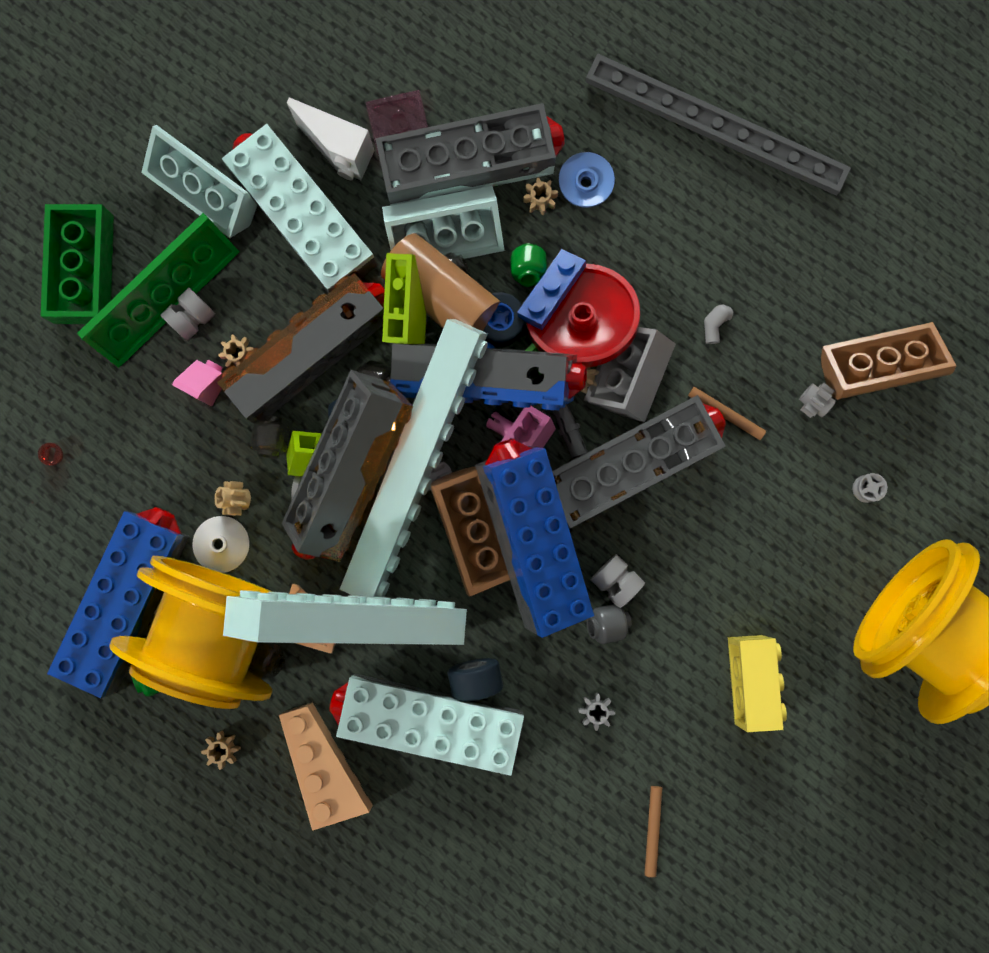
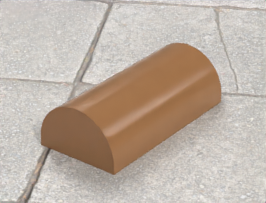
[381,233,500,331]
[821,322,956,400]
[430,466,510,596]

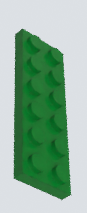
[77,213,239,368]

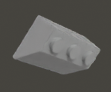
[584,327,676,422]

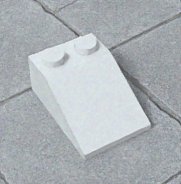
[287,98,374,180]

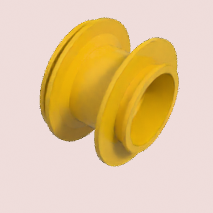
[853,539,989,724]
[109,556,273,709]

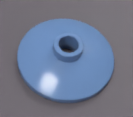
[559,152,615,208]

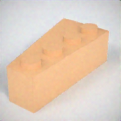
[279,702,373,831]

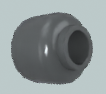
[586,604,632,645]

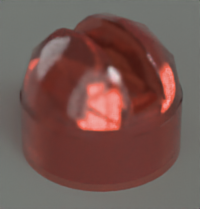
[38,443,63,466]

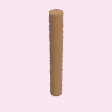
[688,386,766,440]
[645,786,662,877]

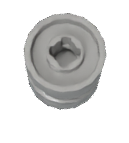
[161,287,216,341]
[590,554,645,608]

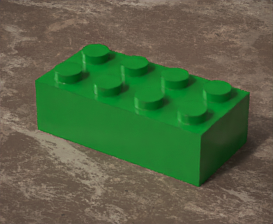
[41,204,114,324]

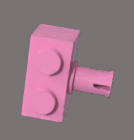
[486,406,556,448]

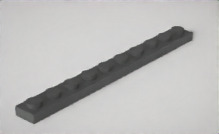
[585,54,851,196]

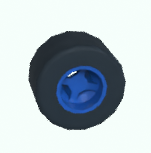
[483,292,525,347]

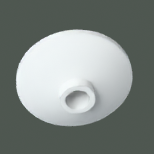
[193,516,249,573]

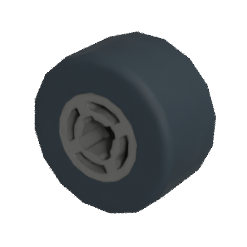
[447,658,503,701]

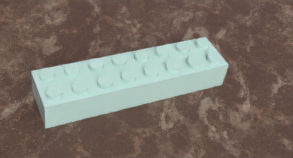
[223,590,467,645]

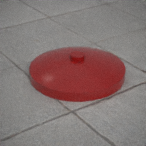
[527,264,640,368]

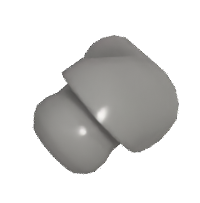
[704,304,733,344]

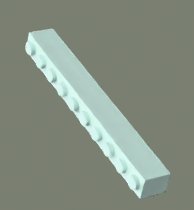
[340,319,488,598]

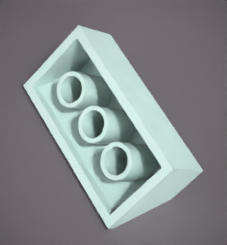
[141,125,257,238]
[382,186,505,261]

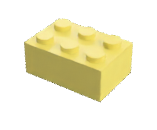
[728,635,787,732]

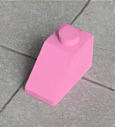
[172,360,228,406]

